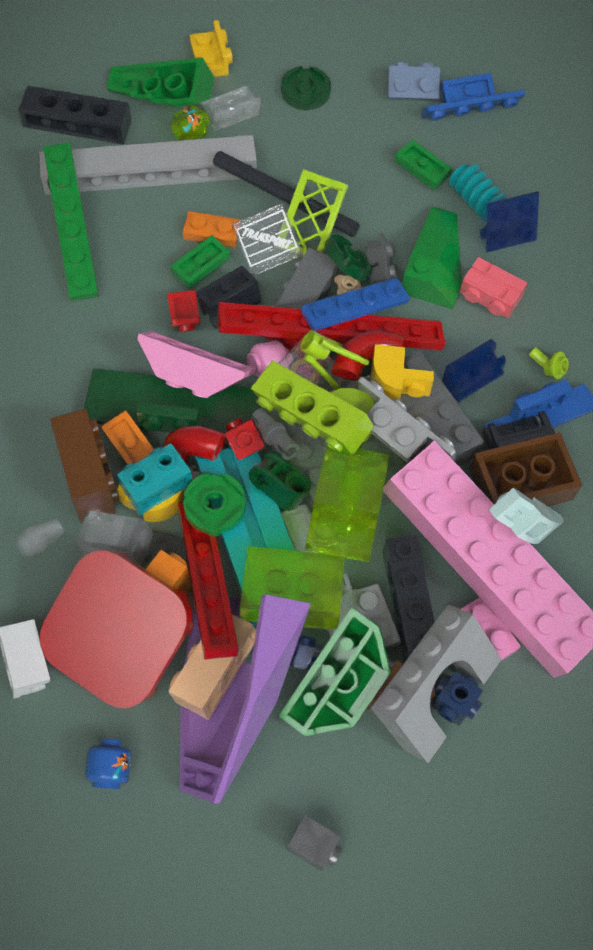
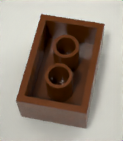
[50,409,119,524]
[469,432,582,506]

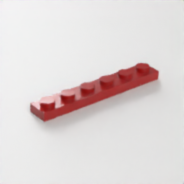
[178,500,239,660]

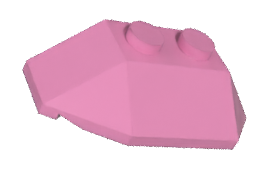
[137,331,256,398]

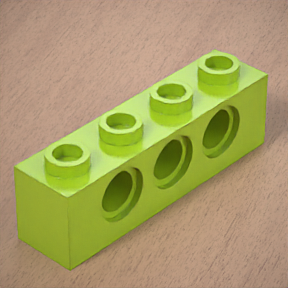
[251,360,374,456]

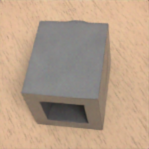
[287,815,342,872]

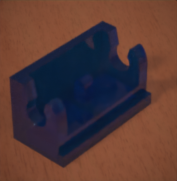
[442,338,506,403]

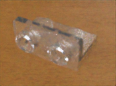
[201,86,261,131]

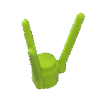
[300,330,369,390]

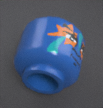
[85,739,132,789]

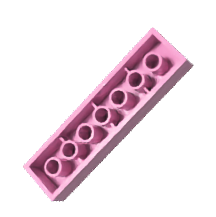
[382,441,593,678]

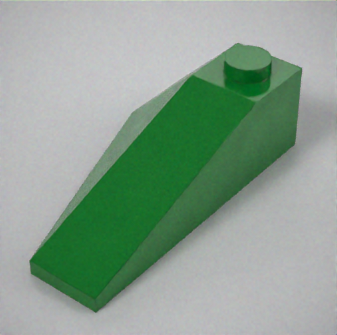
[106,57,215,107]
[402,206,461,309]

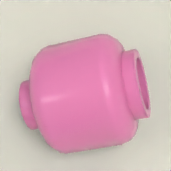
[247,340,292,378]

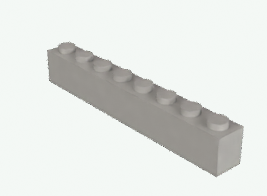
[39,135,257,195]

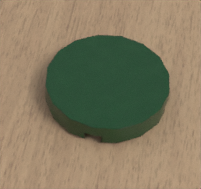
[281,66,331,111]
[324,234,372,282]

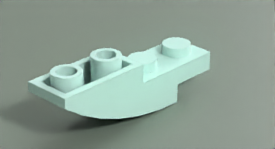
[489,488,563,544]

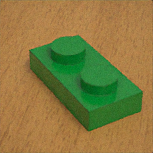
[394,139,452,190]
[170,235,231,289]

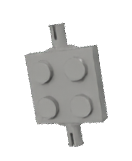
[319,573,401,649]

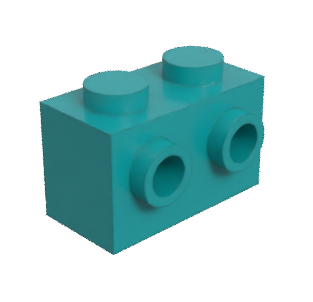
[117,443,192,515]

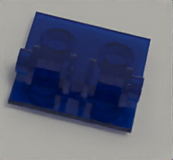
[480,191,539,252]

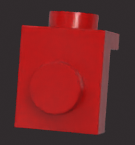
[167,290,201,332]
[223,418,264,460]

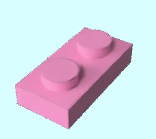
[461,597,521,661]

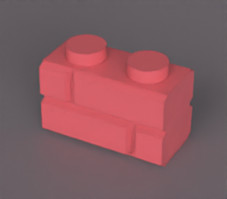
[460,257,528,319]

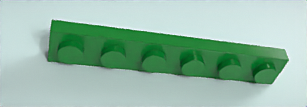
[43,142,99,302]

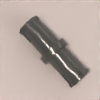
[251,408,299,460]

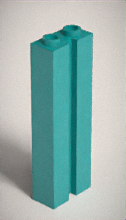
[195,446,313,629]

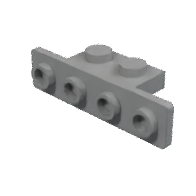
[358,377,456,463]

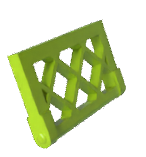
[275,169,348,257]

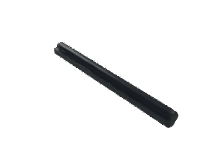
[213,151,360,237]

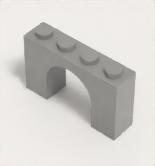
[371,604,502,763]

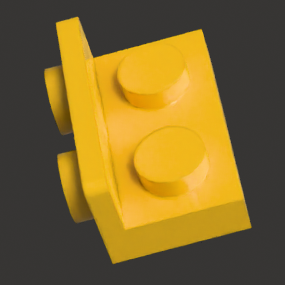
[189,20,233,77]

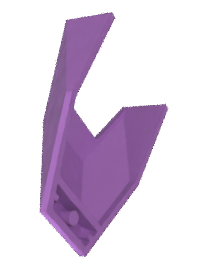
[180,594,311,804]

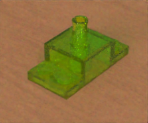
[305,446,389,563]

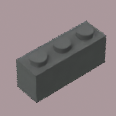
[271,248,338,309]

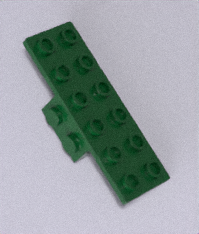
[84,368,262,433]

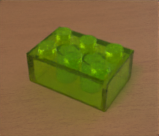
[240,546,345,630]

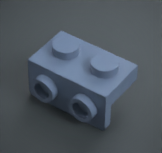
[387,62,440,101]

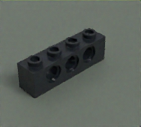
[19,85,131,145]
[382,535,435,663]

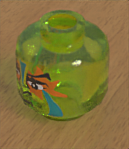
[170,105,210,141]

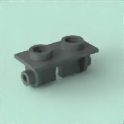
[366,232,399,285]

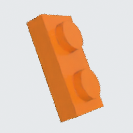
[182,211,241,248]
[101,410,154,465]

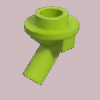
[528,347,569,379]

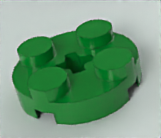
[183,473,246,537]

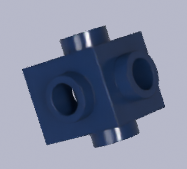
[432,671,483,726]

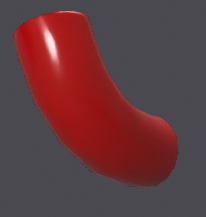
[331,330,403,381]
[162,425,225,465]

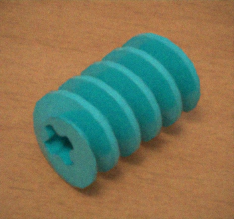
[449,164,507,221]

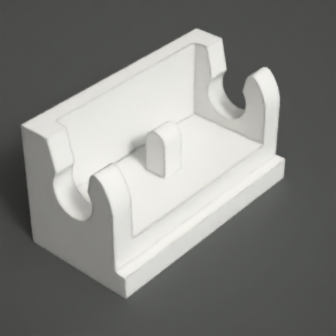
[0,619,50,699]

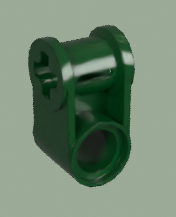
[249,451,311,511]

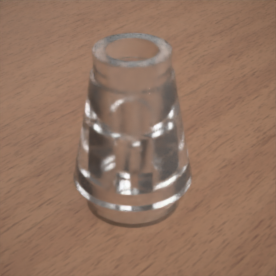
[15,518,64,559]

